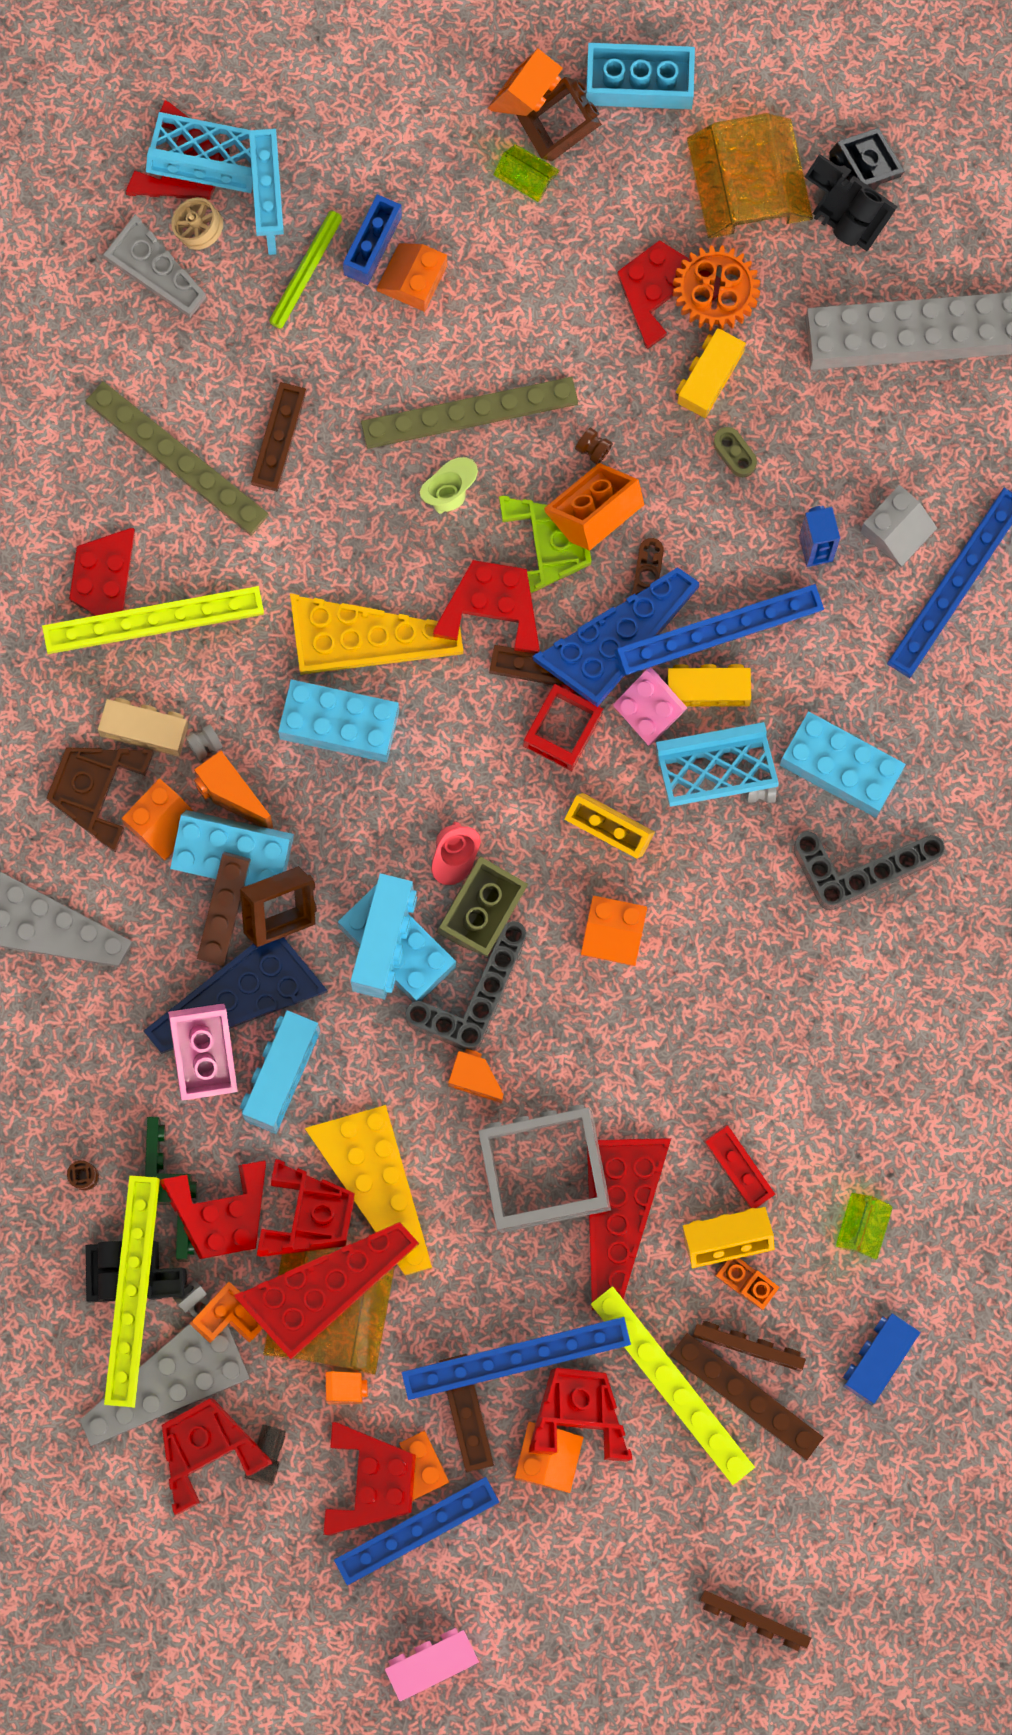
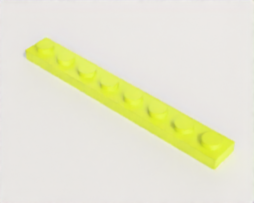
[42,586,264,654]
[104,1175,160,1408]
[590,1286,755,1485]

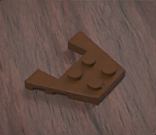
[46,747,154,852]

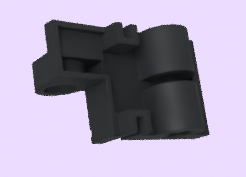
[805,154,898,251]
[85,1241,187,1303]

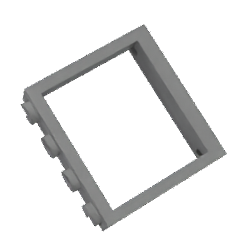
[478,1105,611,1233]

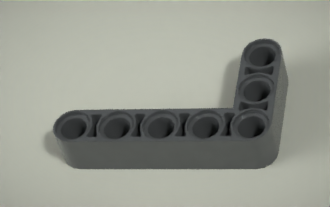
[793,831,945,910]
[405,921,526,1051]

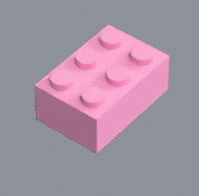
[168,1003,238,1100]
[385,1628,479,1702]

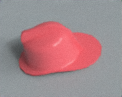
[431,822,481,885]

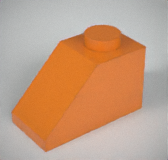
[448,1049,504,1104]
[326,1371,368,1405]

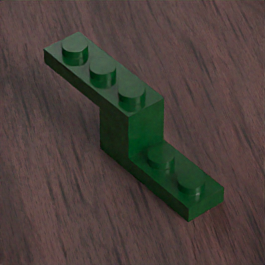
[145,1117,197,1262]

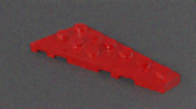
[587,1138,672,1311]
[233,1222,419,1360]

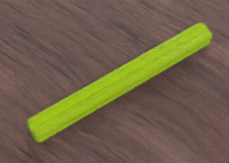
[270,211,342,329]

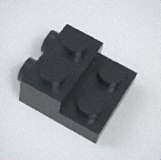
[829,127,905,190]

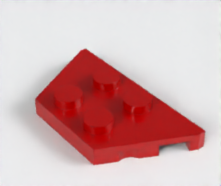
[69,528,135,616]

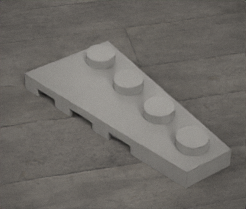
[103,214,206,318]

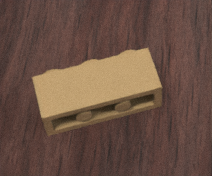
[98,698,188,757]

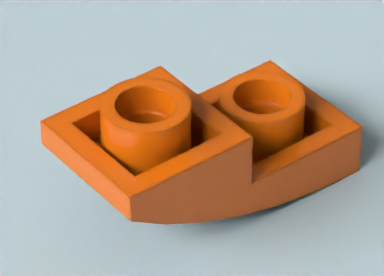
[714,1258,780,1310]

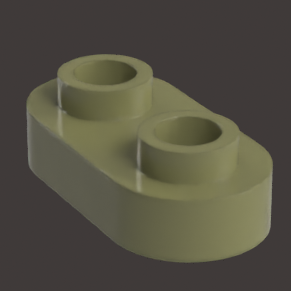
[713,427,757,478]

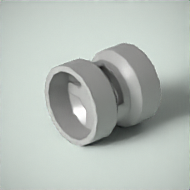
[186,724,223,761]
[747,775,776,803]

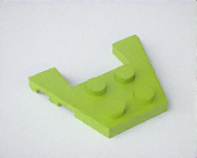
[499,496,592,593]

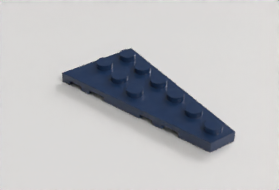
[144,937,328,1054]

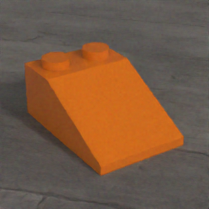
[488,48,563,116]
[194,751,273,829]

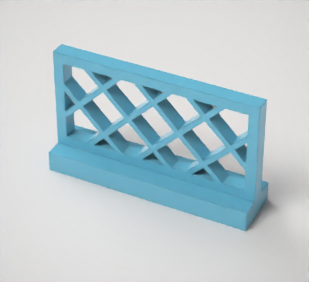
[146,112,253,193]
[249,129,284,255]
[656,722,779,807]

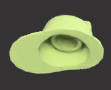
[420,457,478,514]

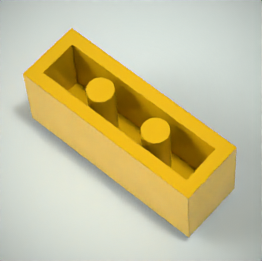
[676,328,746,419]
[667,664,751,707]
[564,793,655,859]
[683,1207,775,1268]

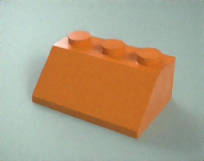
[544,463,644,551]

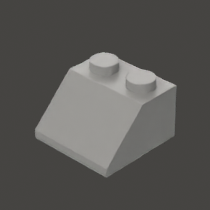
[860,485,937,568]

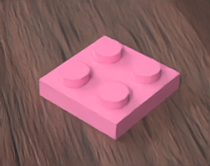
[613,667,687,746]

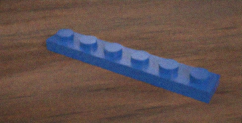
[334,1477,500,1586]

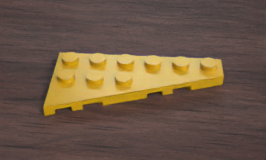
[290,593,463,675]
[304,1105,432,1276]

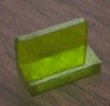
[493,144,559,202]
[836,1193,892,1259]

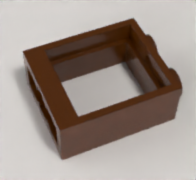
[516,77,602,161]
[240,866,317,947]

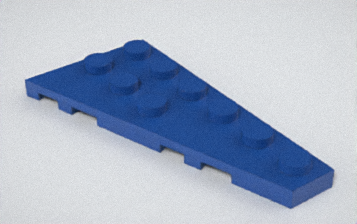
[532,567,699,707]

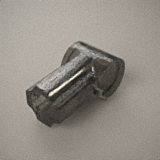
[245,1424,286,1486]

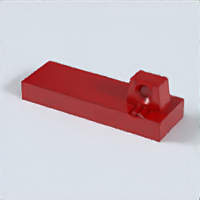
[703,1125,775,1208]

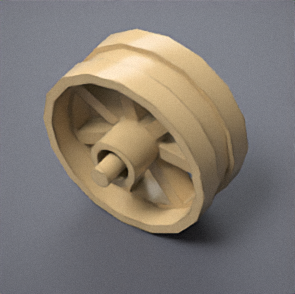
[171,197,223,250]

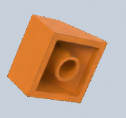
[376,243,447,312]
[121,778,193,861]
[581,895,647,966]
[515,1421,584,1493]

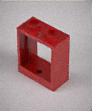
[523,684,603,772]

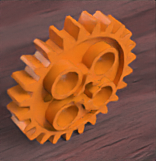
[673,245,760,331]

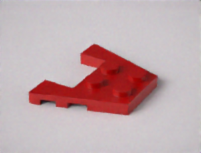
[126,100,230,200]
[617,240,721,350]
[433,560,539,654]
[257,1159,355,1257]
[160,1160,266,1259]
[529,1368,632,1462]
[162,1398,273,1515]
[323,1422,416,1536]

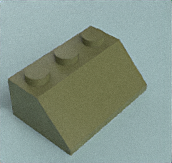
[436,856,528,957]

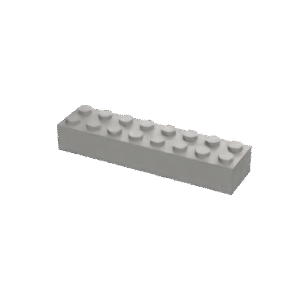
[805,292,1012,370]

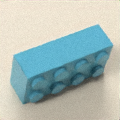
[586,43,695,110]
[278,679,399,763]
[780,711,906,818]
[170,810,294,886]
[351,873,418,1000]
[338,884,456,1002]
[240,1010,320,1134]

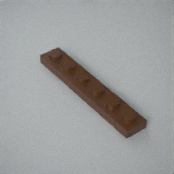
[670,1333,824,1461]

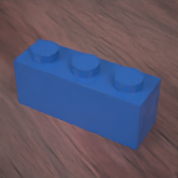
[343,194,402,285]
[799,506,840,567]
[842,1313,921,1406]

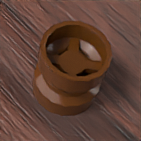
[575,427,613,465]
[67,1160,99,1191]

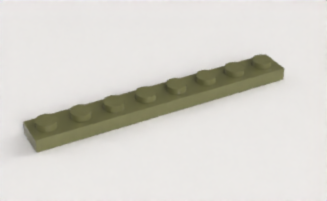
[361,377,578,449]
[86,381,269,536]

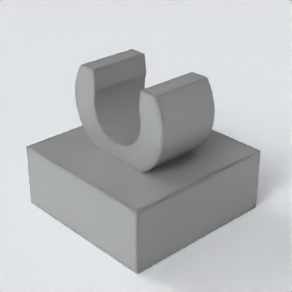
[173,1280,209,1317]

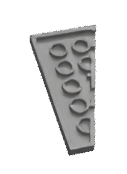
[0,872,133,967]
[80,1324,250,1447]

